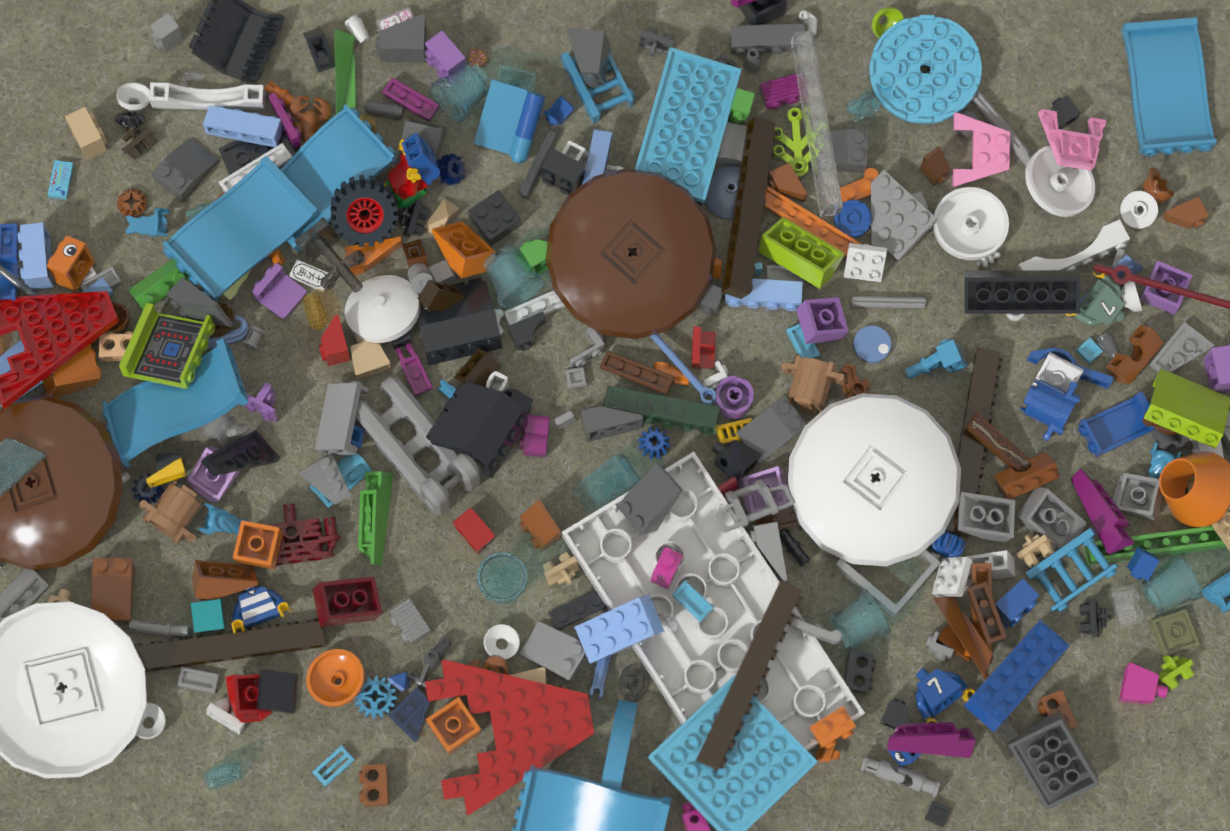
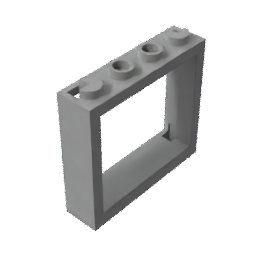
[835,550,941,617]

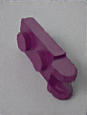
[395,343,433,397]

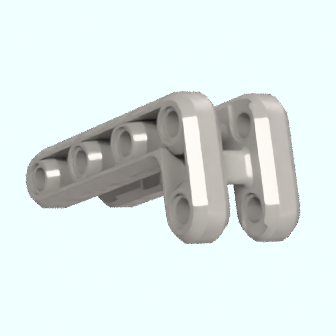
[355,376,481,515]

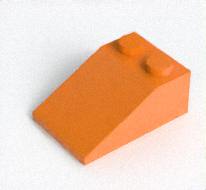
[432,221,495,278]

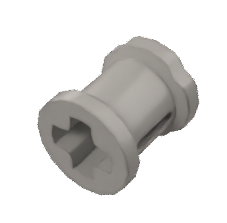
[242,326,265,350]

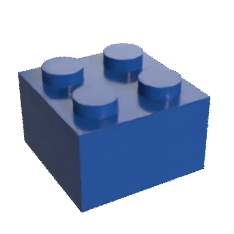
[995,579,1039,629]

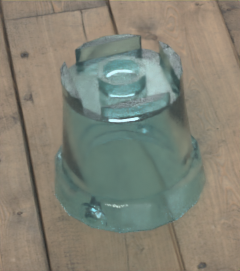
[431,61,490,122]
[484,246,543,308]
[477,552,528,605]
[1139,554,1203,615]
[828,589,892,651]

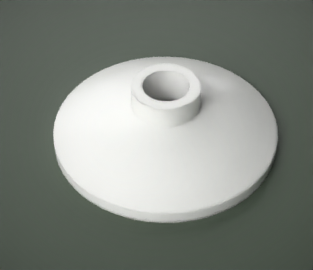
[1120,191,1158,229]

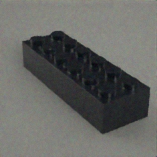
[964,270,1081,314]

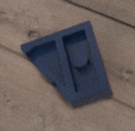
[388,687,430,742]

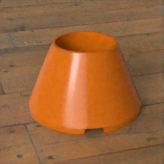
[1159,451,1230,528]

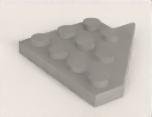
[871,170,938,261]

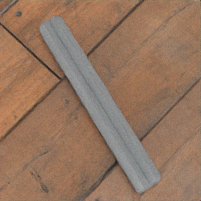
[851,296,926,308]

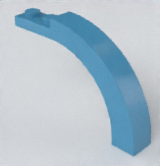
[601,700,638,790]

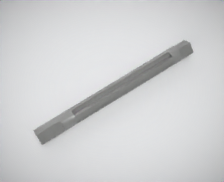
[972,89,1033,166]

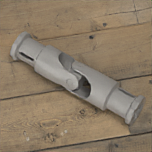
[860,754,941,797]

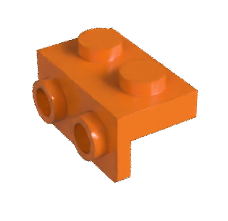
[809,707,856,750]

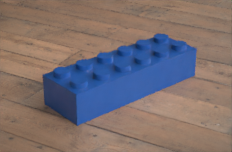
[964,620,1070,732]

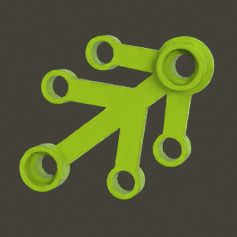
[773,107,822,177]

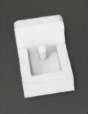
[703,361,729,391]

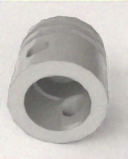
[408,263,434,293]

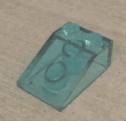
[572,454,641,515]

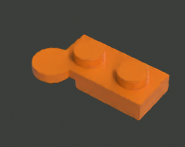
[837,168,879,203]

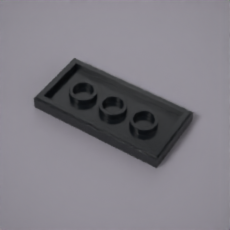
[219,129,300,175]

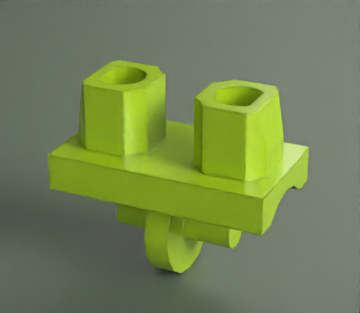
[1158,655,1194,690]

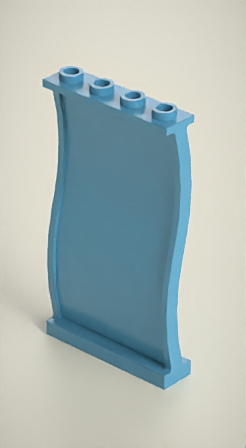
[1121,18,1217,156]
[280,105,398,253]
[163,155,318,302]
[102,338,249,467]
[512,764,672,831]

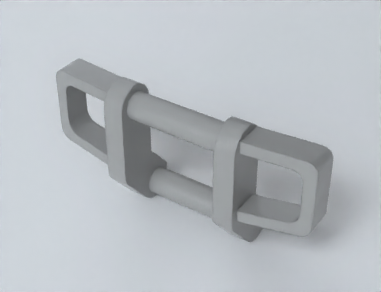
[716,479,794,533]

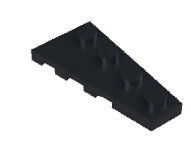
[201,430,280,476]

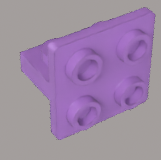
[244,382,279,422]

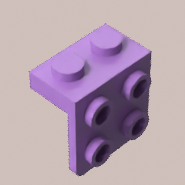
[252,263,306,319]

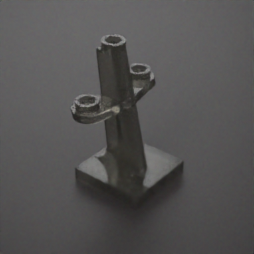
[294,217,365,292]

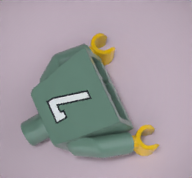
[1066,271,1125,326]

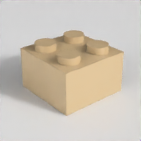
[65,107,108,160]

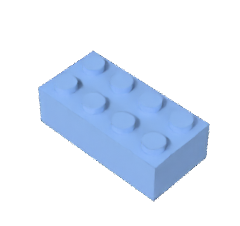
[575,595,664,663]

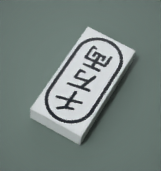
[289,260,332,293]

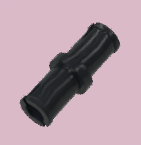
[779,529,810,567]

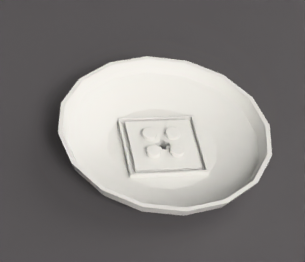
[788,393,961,566]
[0,602,147,778]

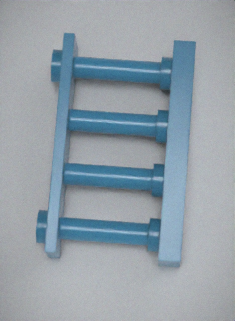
[561,49,635,124]
[1026,528,1119,612]

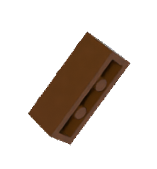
[965,580,1006,644]

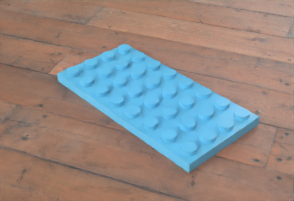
[635,47,741,203]

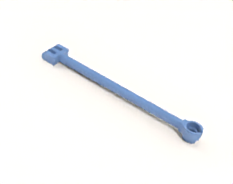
[650,334,716,405]

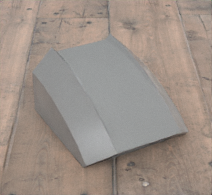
[1112,473,1163,520]

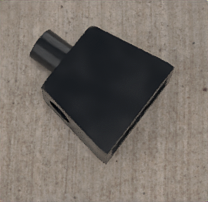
[711,440,761,483]

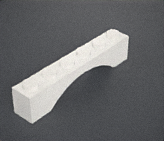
[149,83,265,111]
[1016,219,1130,270]

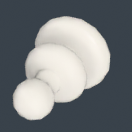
[976,252,1001,269]

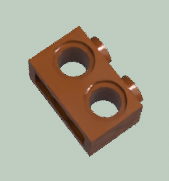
[1037,690,1078,730]
[359,764,389,807]

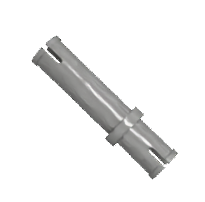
[129,619,190,638]

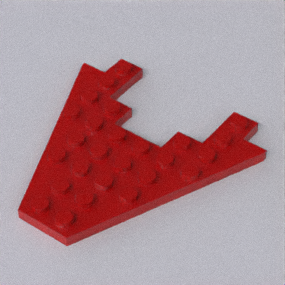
[0,291,119,409]
[425,660,594,815]

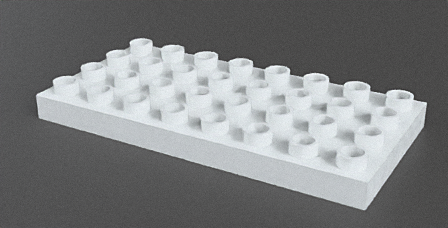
[562,452,865,751]

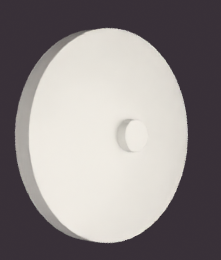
[1025,146,1095,217]
[933,187,1009,260]
[345,275,421,343]

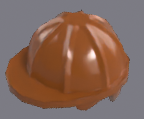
[1142,167,1174,204]

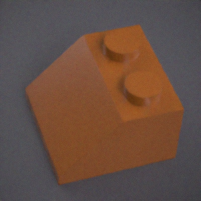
[519,499,561,552]

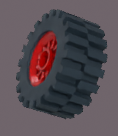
[330,175,398,247]

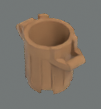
[782,355,846,414]
[139,481,204,544]

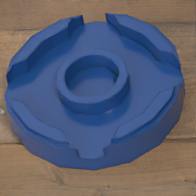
[834,200,872,238]

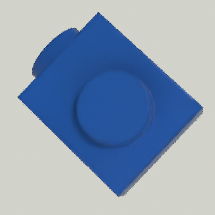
[543,96,576,126]

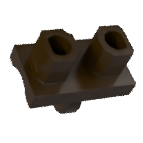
[121,127,156,160]

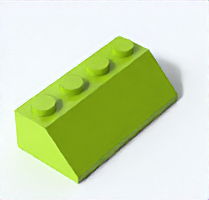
[758,217,845,289]

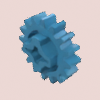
[355,676,397,720]

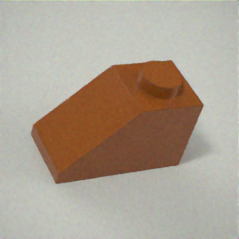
[767,163,807,202]
[1162,196,1209,229]

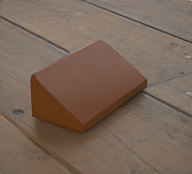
[936,625,971,663]

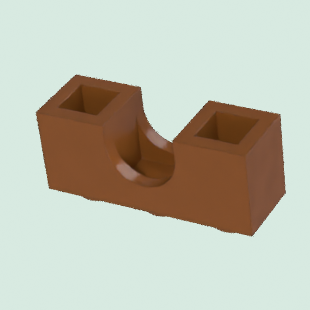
[1106,325,1164,385]
[994,452,1059,500]

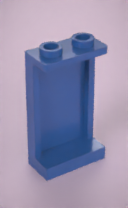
[1078,392,1155,457]

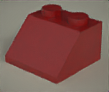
[319,315,350,366]

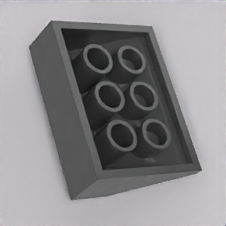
[1008,710,1100,810]

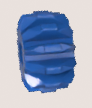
[638,427,671,460]
[931,532,965,558]

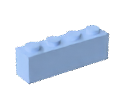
[203,105,284,147]
[725,278,803,311]

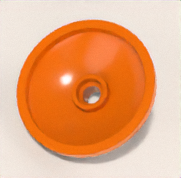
[306,649,365,707]

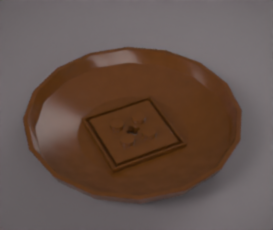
[545,168,717,339]
[0,395,123,570]

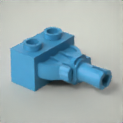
[905,339,968,379]

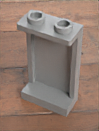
[315,381,368,455]

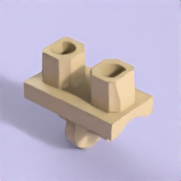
[1017,534,1055,568]
[543,552,580,586]

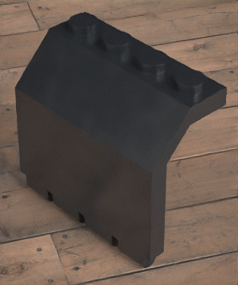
[189,0,285,82]
[417,278,503,366]
[426,382,528,478]

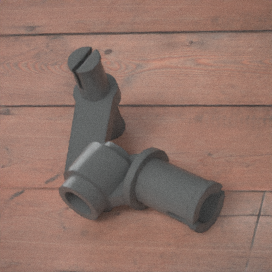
[408,636,452,689]

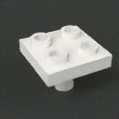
[844,243,887,282]
[932,557,972,597]

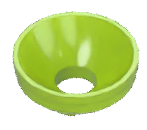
[872,7,904,39]

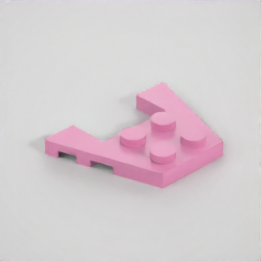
[1038,109,1106,171]
[952,113,1010,186]

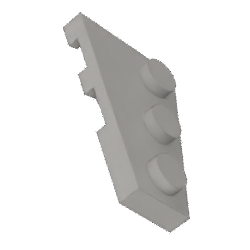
[1149,322,1215,373]
[298,454,351,505]

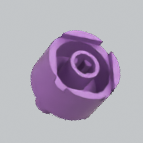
[714,376,754,419]

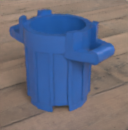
[1019,378,1081,441]

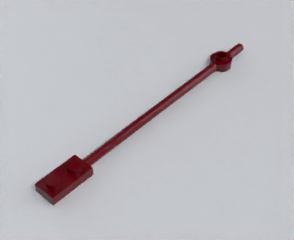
[1093,263,1230,309]

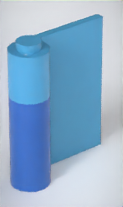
[474,79,545,164]

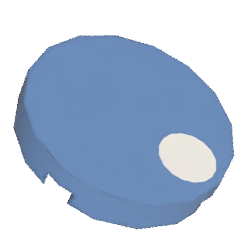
[853,325,891,364]

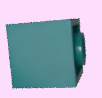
[191,599,226,633]

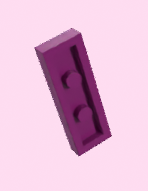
[382,78,439,122]
[268,93,302,148]

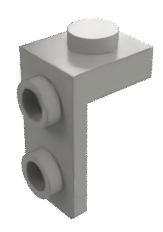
[570,327,604,368]

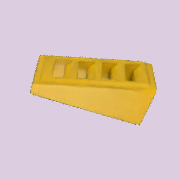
[715,418,752,446]
[146,458,187,488]

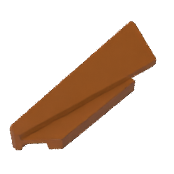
[933,597,994,680]

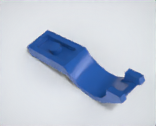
[0,223,19,301]
[1027,348,1113,389]

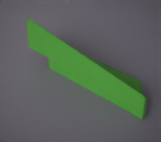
[334,30,356,115]
[358,471,393,566]

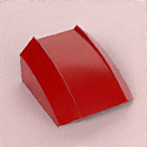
[225,674,271,723]

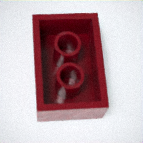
[312,576,382,627]

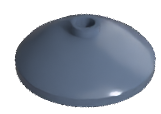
[704,165,740,220]

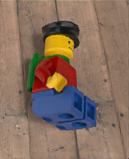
[361,132,440,217]

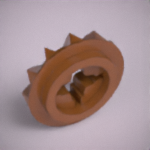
[117,187,148,217]

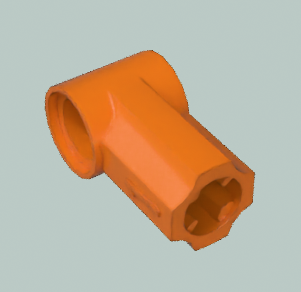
[653,362,690,386]

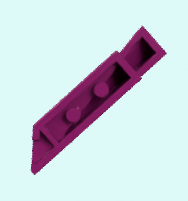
[1071,468,1134,554]
[887,722,976,758]

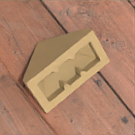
[424,198,460,235]

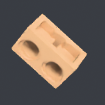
[99,331,133,362]

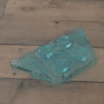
[0,438,46,497]

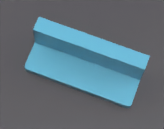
[309,453,372,508]

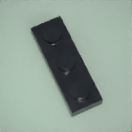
[549,590,607,630]

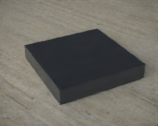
[257,669,298,714]

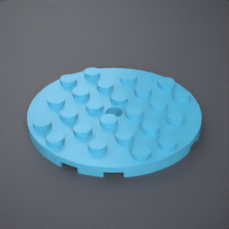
[870,15,982,124]

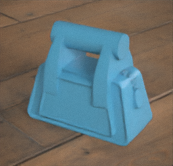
[1199,572,1230,613]

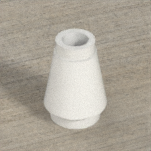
[344,15,370,44]

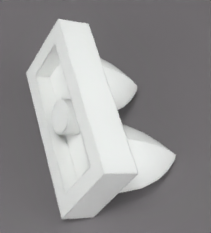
[206,697,245,735]

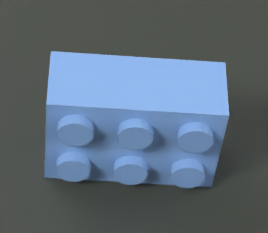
[18,222,54,290]

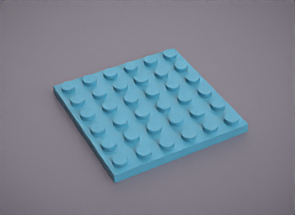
[648,675,818,831]

